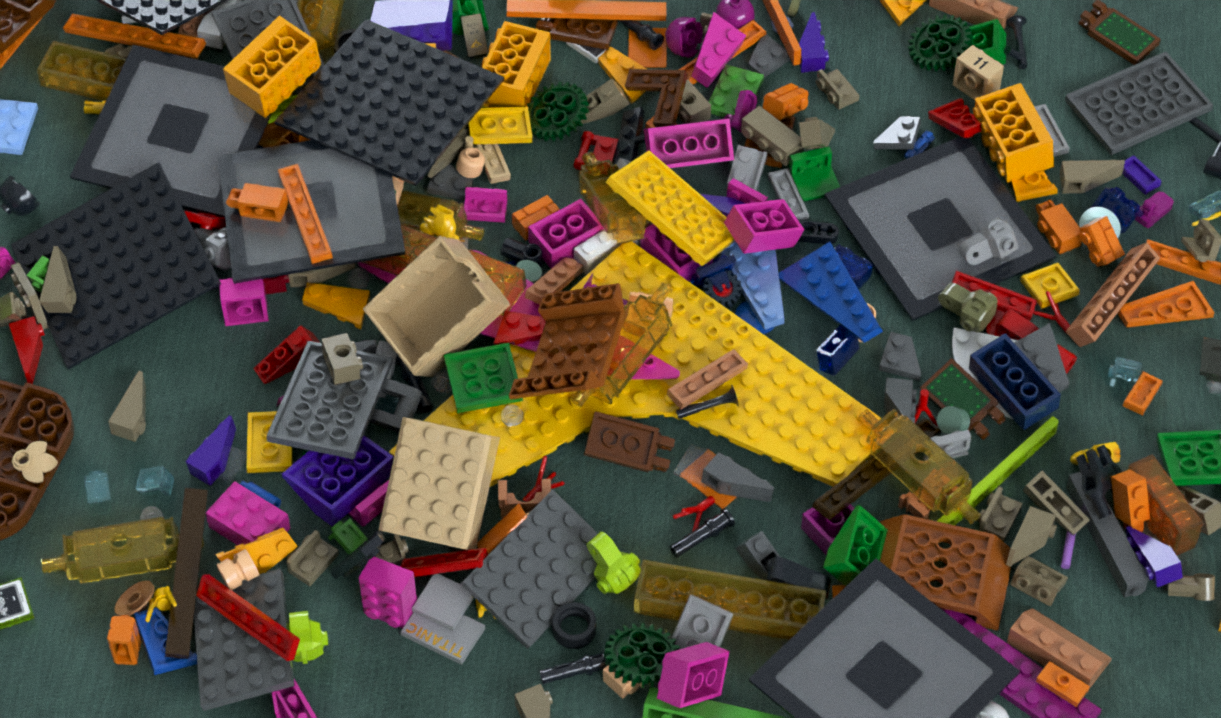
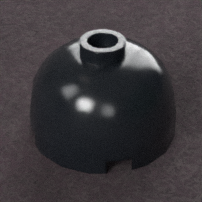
[0,175,40,216]

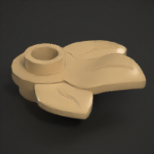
[12,441,58,483]

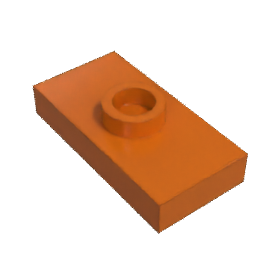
[1123,371,1163,416]
[1036,661,1090,707]

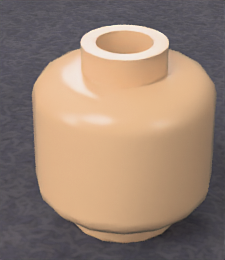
[456,147,485,178]

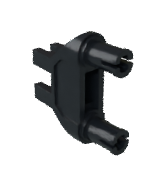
[1076,445,1122,519]

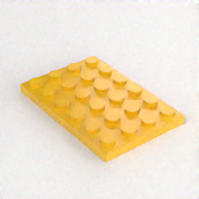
[605,151,735,266]

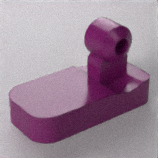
[724,90,757,133]
[1134,192,1174,228]

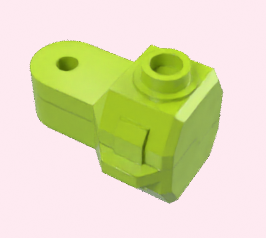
[586,532,642,594]
[288,611,329,664]

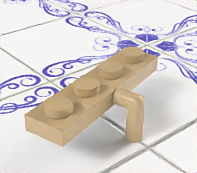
[464,124,511,184]

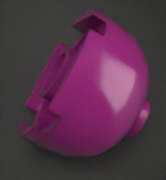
[716,0,755,29]
[665,17,703,58]

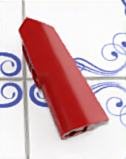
[986,309,1077,374]

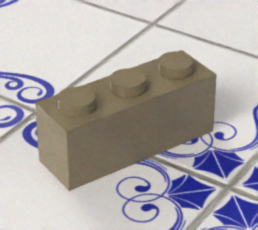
[741,106,803,166]

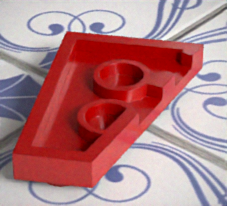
[928,98,981,138]

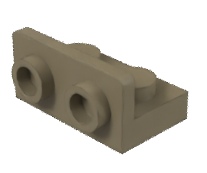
[816,69,859,110]
[1181,219,1221,262]
[977,487,1023,542]
[287,530,339,586]
[1010,556,1068,606]

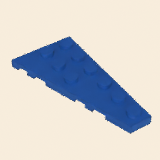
[778,242,883,343]

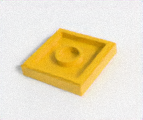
[1020,263,1080,309]

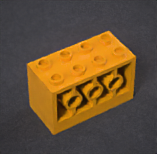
[223,15,321,118]
[481,21,551,108]
[973,83,1054,183]

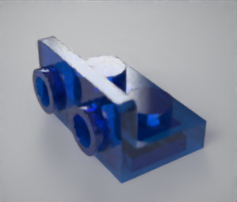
[1091,187,1144,233]

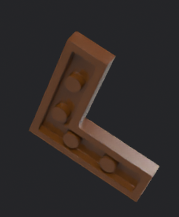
[625,69,688,127]

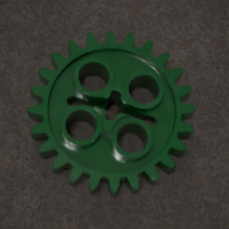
[908,14,973,72]
[527,81,589,142]
[604,623,680,688]

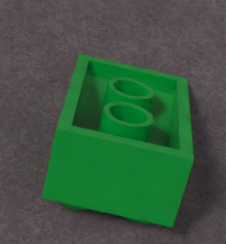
[946,19,1006,67]
[823,505,888,586]

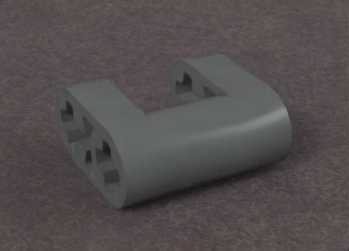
[369,379,423,433]

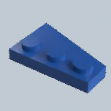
[134,608,197,675]

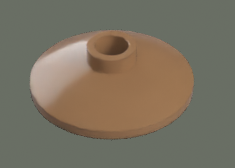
[115,581,155,616]

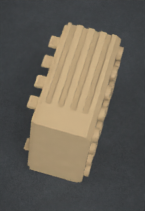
[363,236,510,377]
[379,417,500,550]

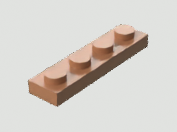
[524,257,584,304]
[667,349,748,409]

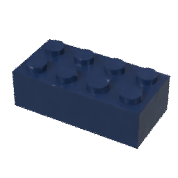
[969,333,1061,430]

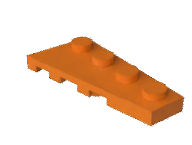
[1117,281,1214,328]

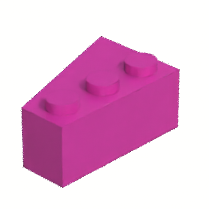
[691,12,746,88]
[272,679,317,718]

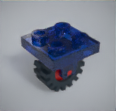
[690,254,742,309]

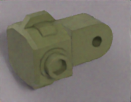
[938,283,998,333]

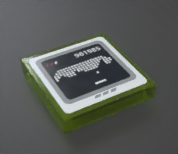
[0,577,34,630]

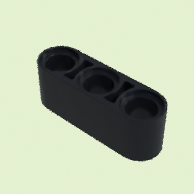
[766,557,831,604]

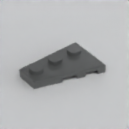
[1015,323,1069,392]

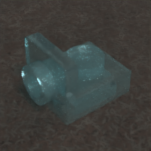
[1107,357,1143,387]
[136,466,174,496]
[84,470,111,504]

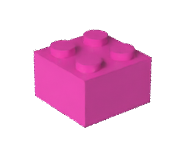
[219,278,269,326]

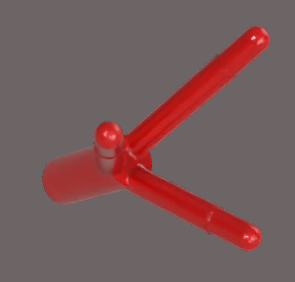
[1033,291,1070,334]
[914,389,938,427]
[522,455,565,502]
[673,496,715,532]

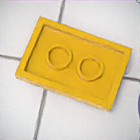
[468,107,533,144]
[247,411,293,473]

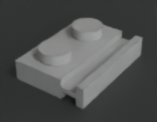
[727,145,767,191]
[923,430,971,465]

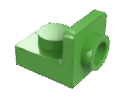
[27,256,50,292]
[328,518,367,555]

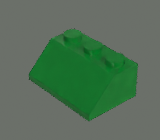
[452,0,489,35]

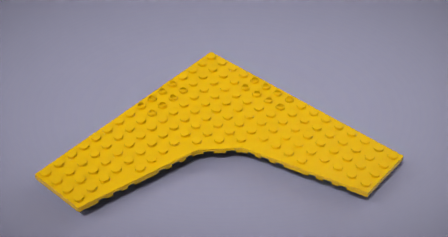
[389,239,895,487]

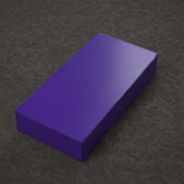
[1122,155,1162,195]

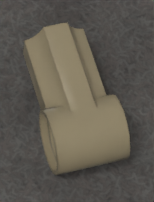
[1168,573,1215,601]

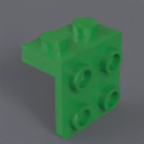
[789,146,840,201]

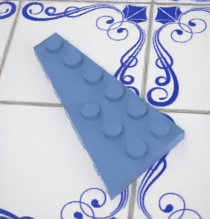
[719,241,784,330]

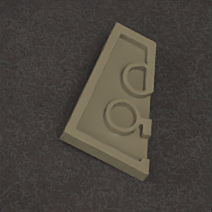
[10,262,49,330]

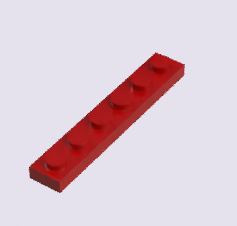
[196,574,300,661]

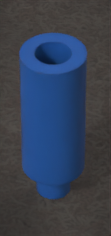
[240,481,281,508]

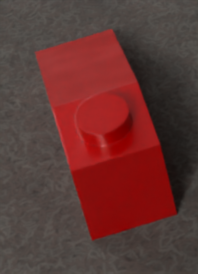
[9,316,45,384]

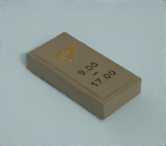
[460,13,488,57]

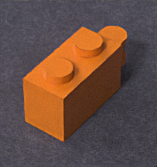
[226,183,289,222]
[1036,200,1082,255]
[1111,469,1150,532]

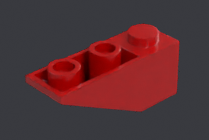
[253,325,320,384]

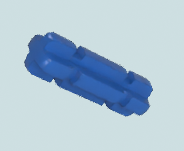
[904,131,935,159]

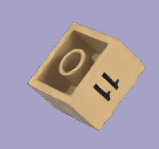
[953,45,1004,100]

